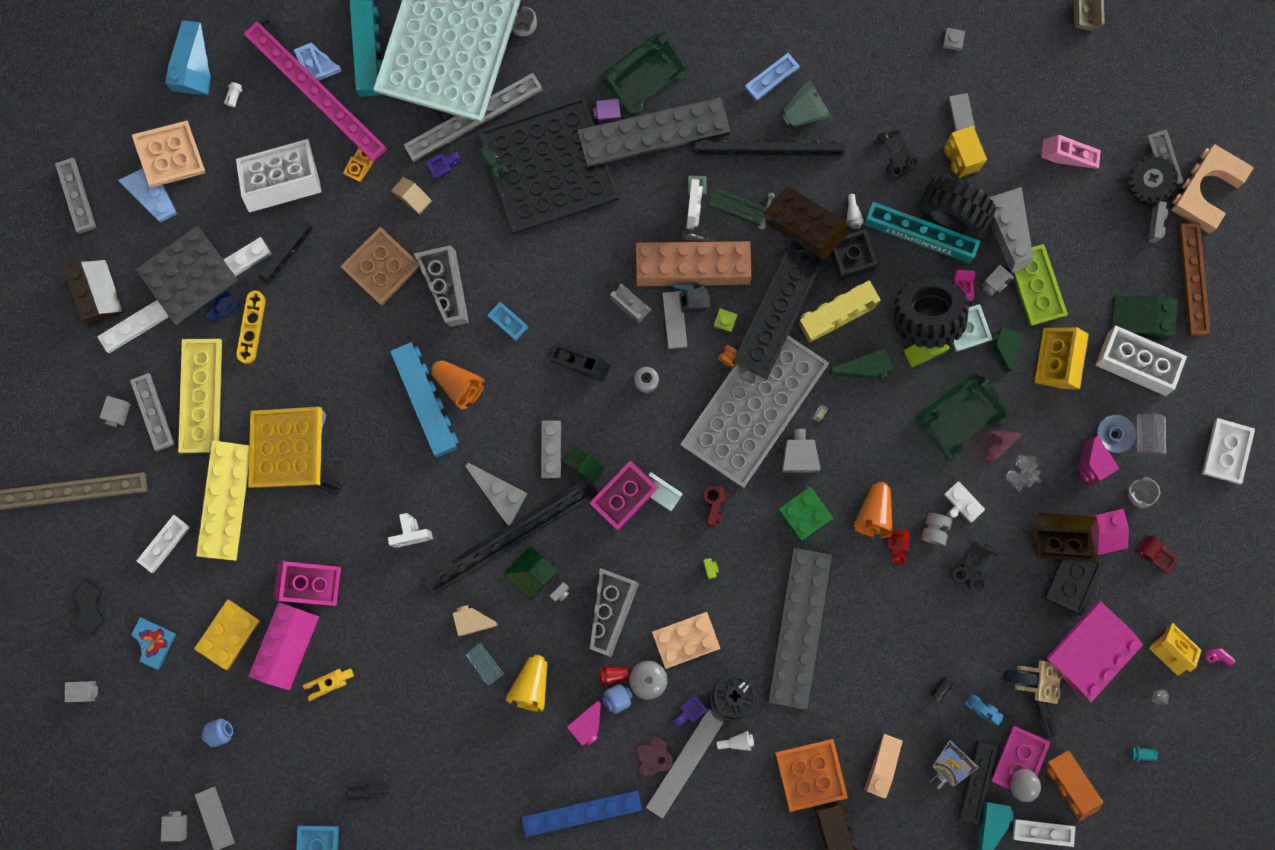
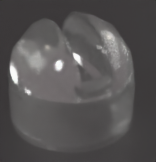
[1152,689,1169,706]

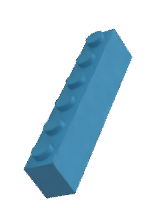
[390,342,459,458]

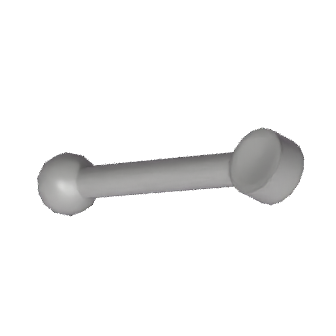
[758,193,775,230]

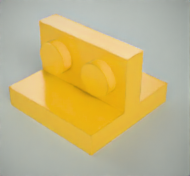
[1149,623,1201,676]

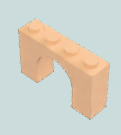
[1171,144,1254,234]

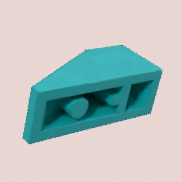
[977,801,1013,850]

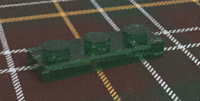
[708,187,767,227]

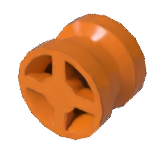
[718,345,738,368]

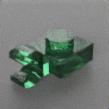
[480,146,508,180]

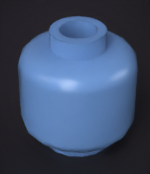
[602,684,633,714]
[201,718,233,747]

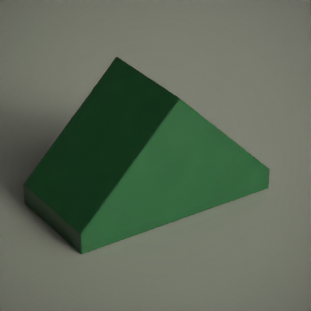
[562,446,605,484]

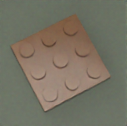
[340,227,420,306]

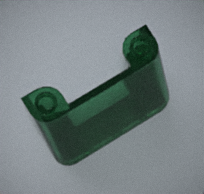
[599,33,690,115]
[916,374,1012,462]

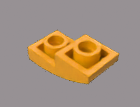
[343,148,373,182]

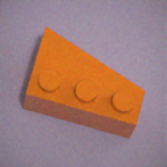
[1046,750,1104,822]

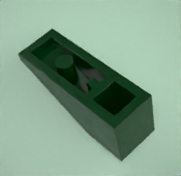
[829,348,893,380]

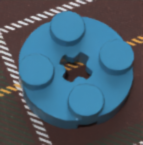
[964,694,1003,726]

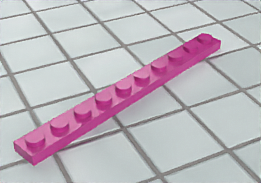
[244,21,387,162]

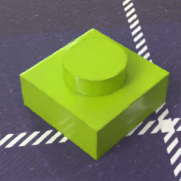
[713,308,737,333]
[703,558,719,580]

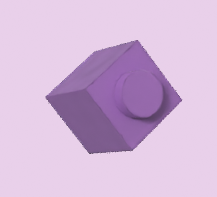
[593,99,621,125]

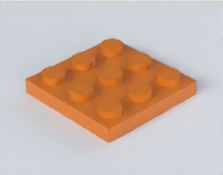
[775,739,848,812]

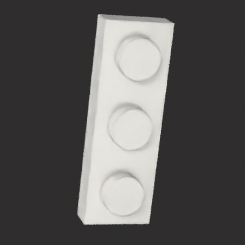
[137,515,190,573]
[1012,819,1075,847]

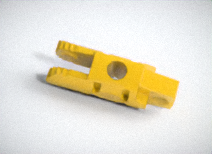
[302,669,354,701]

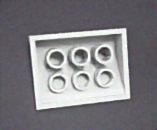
[236,139,322,212]

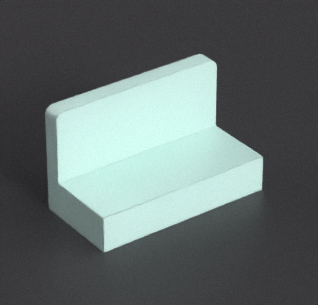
[648,472,682,511]

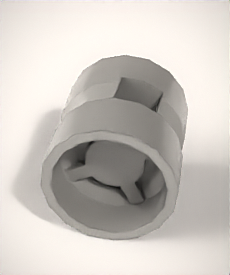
[921,513,952,546]

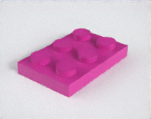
[990,726,1051,789]

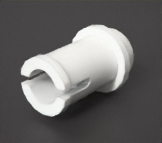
[224,82,242,107]

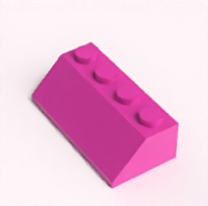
[248,602,320,690]

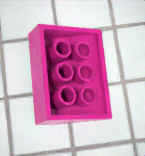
[1046,600,1143,702]

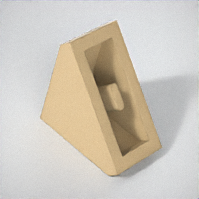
[391,177,432,215]

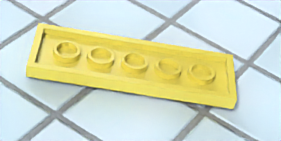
[178,339,222,453]
[196,441,249,561]

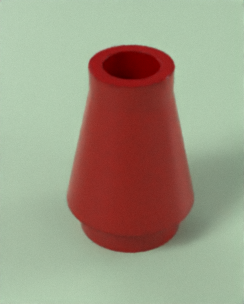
[599,666,629,686]

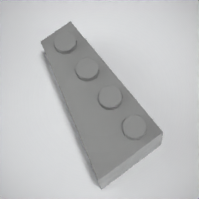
[990,187,1033,273]
[414,245,469,327]
[590,568,639,657]

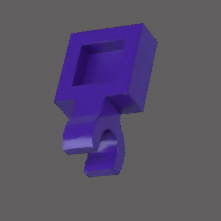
[426,152,462,180]
[673,695,707,727]

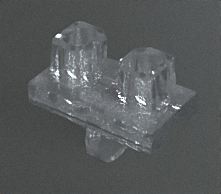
[1006,455,1041,492]

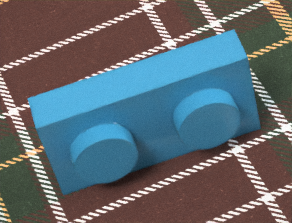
[487,302,529,341]

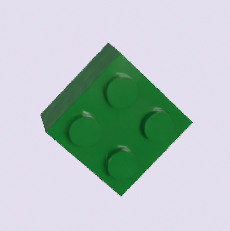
[777,487,833,542]

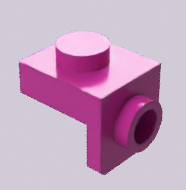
[953,270,975,301]

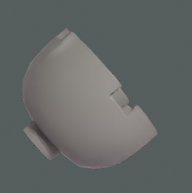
[629,660,668,700]

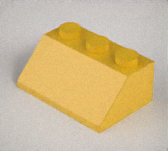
[1034,327,1089,389]

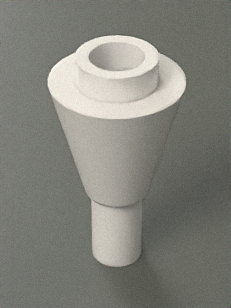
[846,194,865,229]
[717,731,754,751]

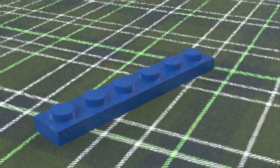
[522,790,642,837]

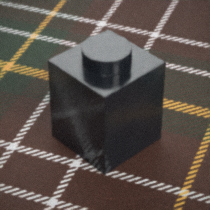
[679,289,711,313]

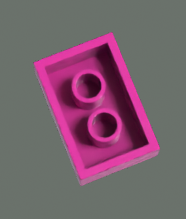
[590,461,659,530]

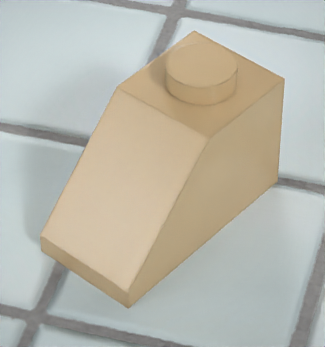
[453,605,498,636]

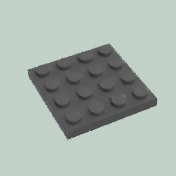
[136,225,238,325]

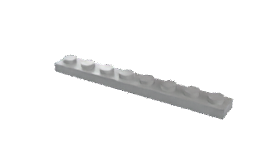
[404,73,543,162]

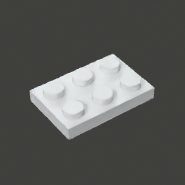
[686,179,703,233]
[1202,418,1255,485]

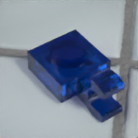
[205,291,241,324]

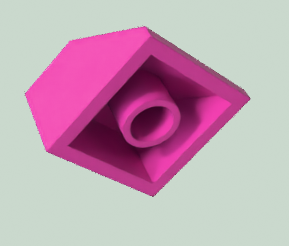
[1078,436,1120,485]
[1095,509,1129,555]
[567,700,601,746]

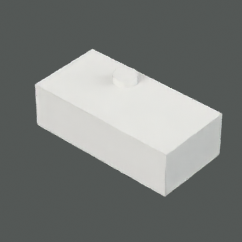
[1096,325,1187,396]

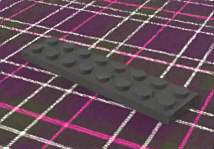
[577,97,731,167]
[768,548,832,710]

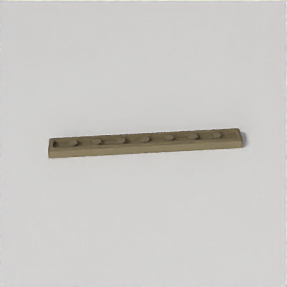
[0,472,147,510]

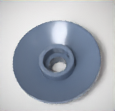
[1097,415,1136,453]

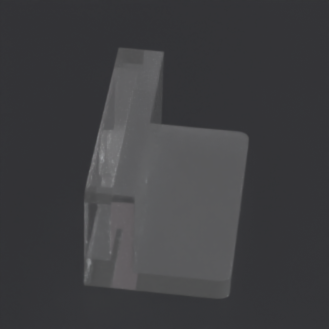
[1137,413,1166,454]

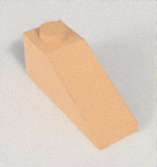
[864,734,903,799]

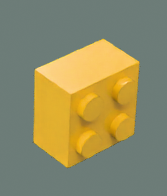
[944,126,987,179]

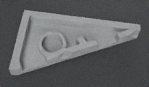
[466,463,528,525]

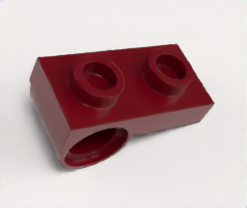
[703,486,727,527]
[1135,535,1180,574]

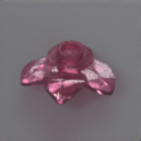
[636,737,673,776]

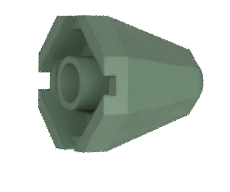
[782,81,831,127]

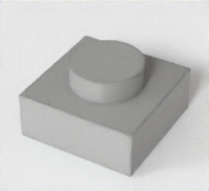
[943,28,965,51]
[550,582,570,602]

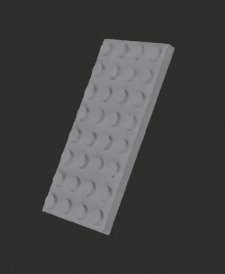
[680,336,829,489]

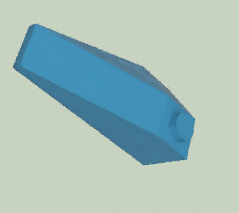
[165,20,211,95]

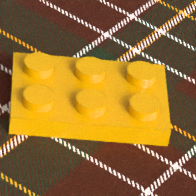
[194,599,261,670]

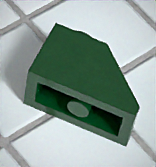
[992,327,1024,373]

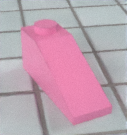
[1041,135,1101,169]

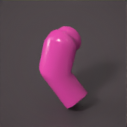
[1205,648,1235,667]

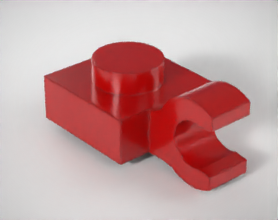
[888,530,909,564]

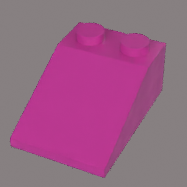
[273,561,341,606]

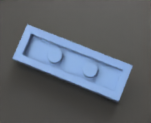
[745,53,800,102]

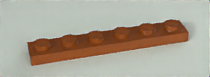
[1179,223,1211,336]

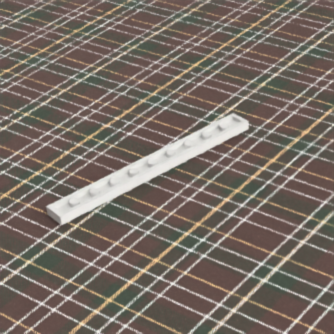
[97,237,272,353]

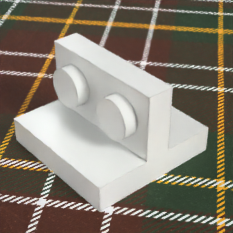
[388,513,433,548]

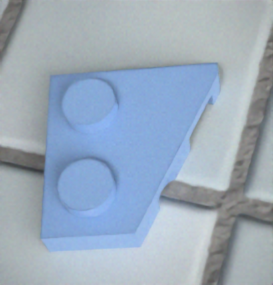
[294,43,342,81]

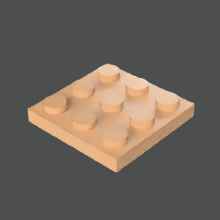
[132,121,205,188]

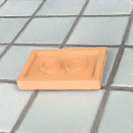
[652,612,720,669]

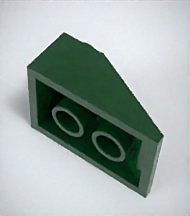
[1111,295,1178,341]

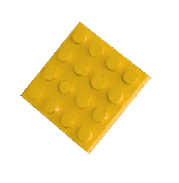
[248,407,322,488]

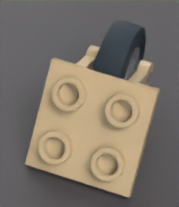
[1003,660,1062,704]

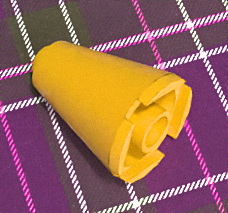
[506,655,547,712]

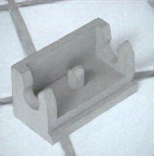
[610,283,651,324]

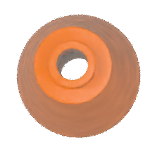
[431,360,485,410]
[853,482,893,538]

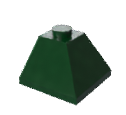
[504,546,559,600]

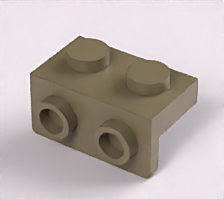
[1074,0,1105,31]

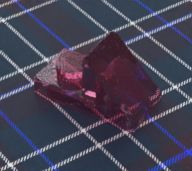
[985,431,1022,463]

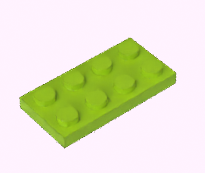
[1012,244,1068,327]

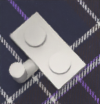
[944,481,985,523]

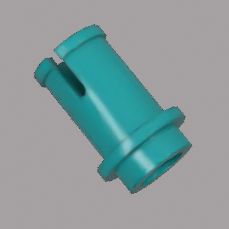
[1130,746,1158,762]

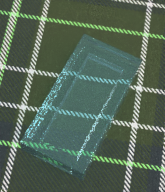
[465,642,504,686]

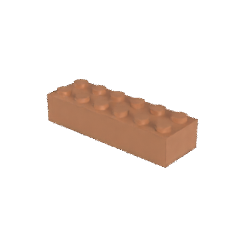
[636,241,751,286]

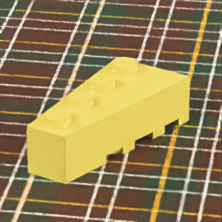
[798,280,880,343]

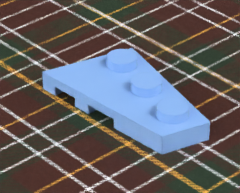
[118,169,177,223]

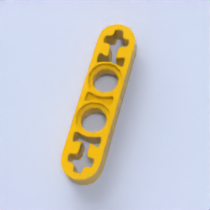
[237,291,265,364]

